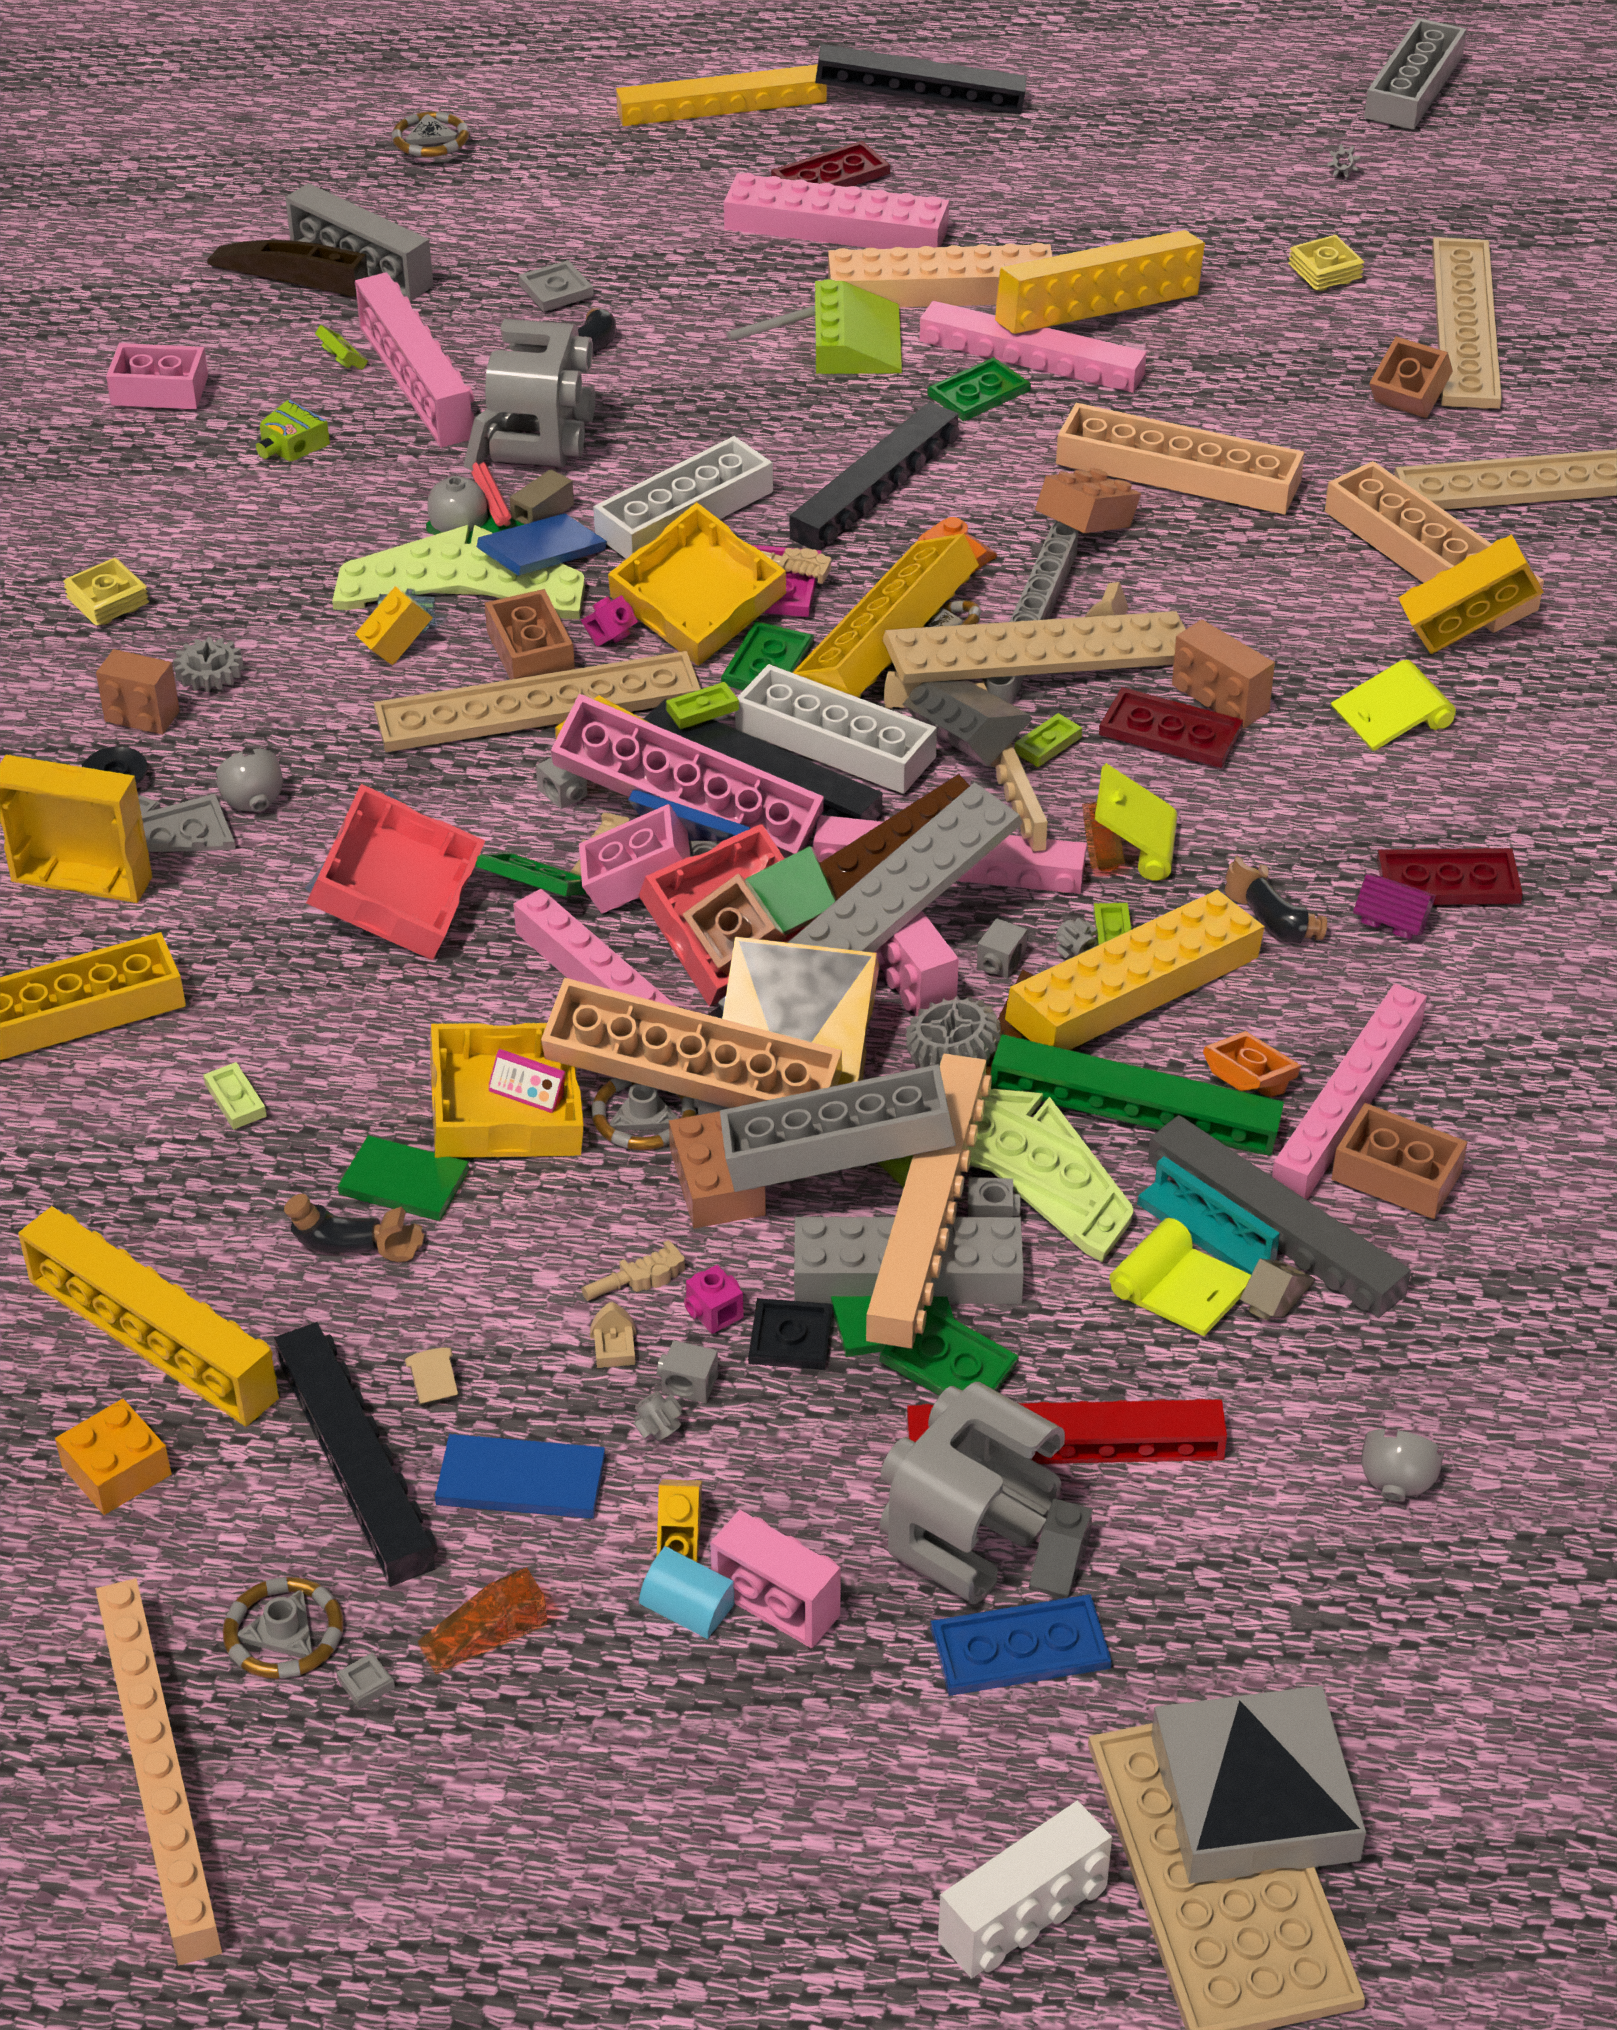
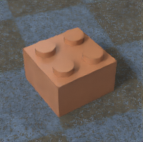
[1369,336,1453,418]
[96,649,180,735]
[682,873,787,976]

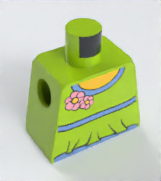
[256,400,330,462]

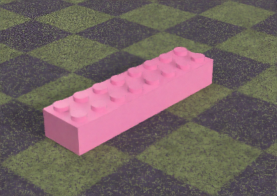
[724,173,949,249]
[355,272,475,448]
[551,694,824,858]

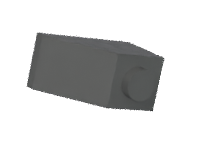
[1029,1499,1093,1599]

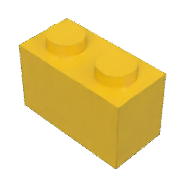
[355,586,433,665]

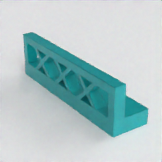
[1137,1156,1280,1275]

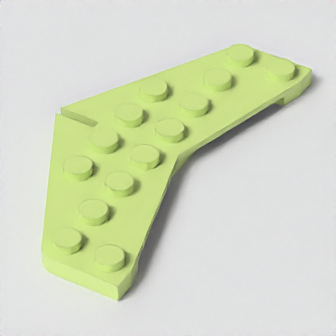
[332,525,585,619]
[968,1089,1133,1262]

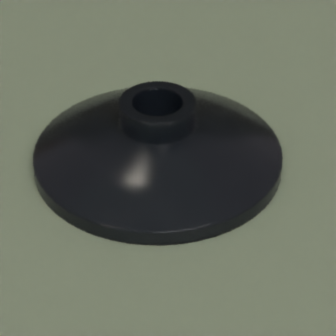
[82,746,148,785]

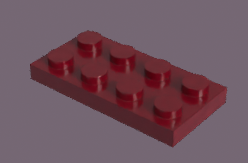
[771,141,890,187]
[1099,687,1243,768]
[1377,848,1523,905]

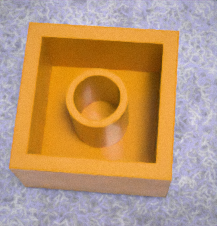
[55,1398,172,1515]

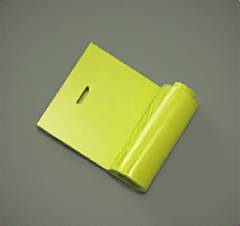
[1330,660,1456,751]
[1095,763,1178,880]
[1109,1218,1251,1336]

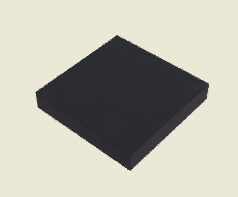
[748,1298,833,1370]

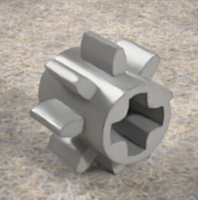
[1327,144,1361,179]
[1056,918,1098,959]
[634,1391,682,1441]

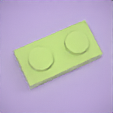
[203,1062,267,1130]

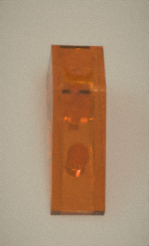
[1082,802,1125,871]
[418,1567,548,1675]

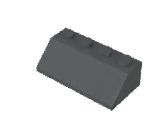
[903,679,1033,766]

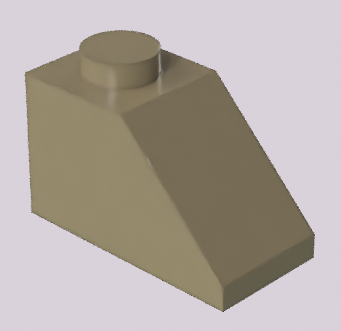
[1240,1258,1315,1321]

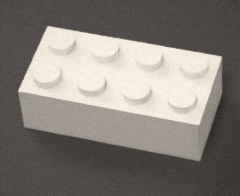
[938,1800,1112,1979]

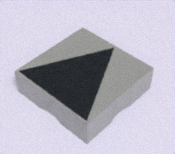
[1151,1685,1366,1884]

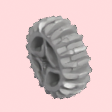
[906,995,1001,1068]

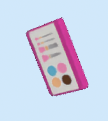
[489,1049,565,1113]

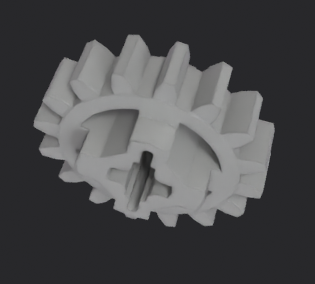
[173,637,244,692]

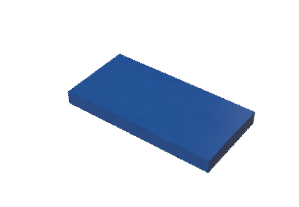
[476,513,607,576]
[628,790,750,842]
[435,1434,606,1519]
[930,1594,1111,1696]

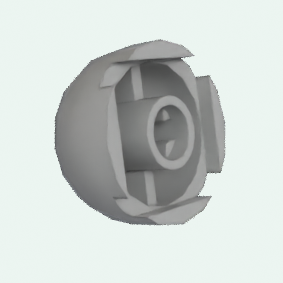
[427,476,488,532]
[215,749,283,812]
[1361,1429,1444,1501]

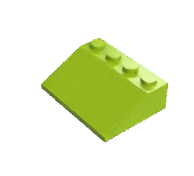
[815,279,902,374]

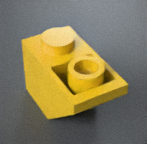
[656,1479,702,1562]

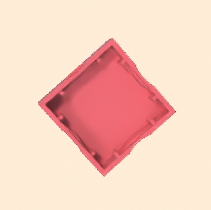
[306,784,485,960]
[638,824,808,1006]

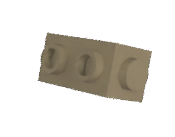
[510,469,574,524]

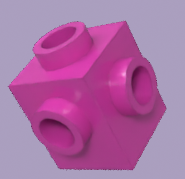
[581,595,638,647]
[684,1264,744,1334]

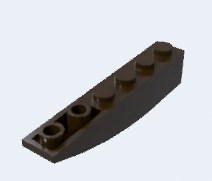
[207,240,368,297]

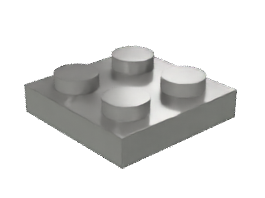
[518,260,594,312]

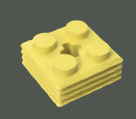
[1288,235,1364,291]
[63,558,149,626]

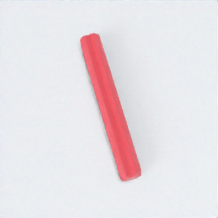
[471,462,512,527]

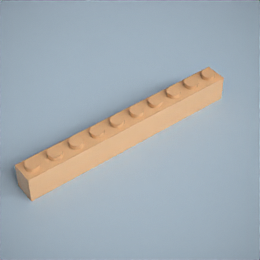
[866,1053,992,1349]
[95,1578,222,1966]

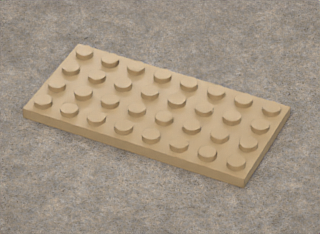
[1088,1723,1365,2030]

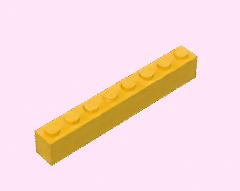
[616,64,827,126]

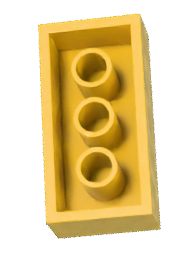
[1398,534,1544,654]

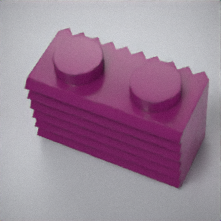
[1353,873,1436,939]

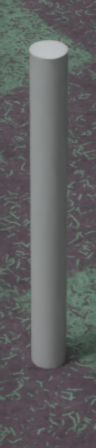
[726,306,815,342]

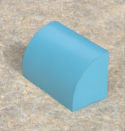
[639,1546,734,1639]

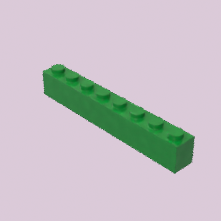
[990,1034,1284,1156]

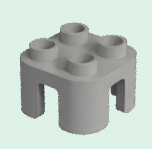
[485,319,595,467]
[880,1382,1065,1604]

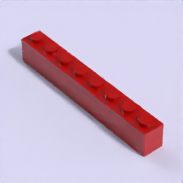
[906,1398,1227,1464]

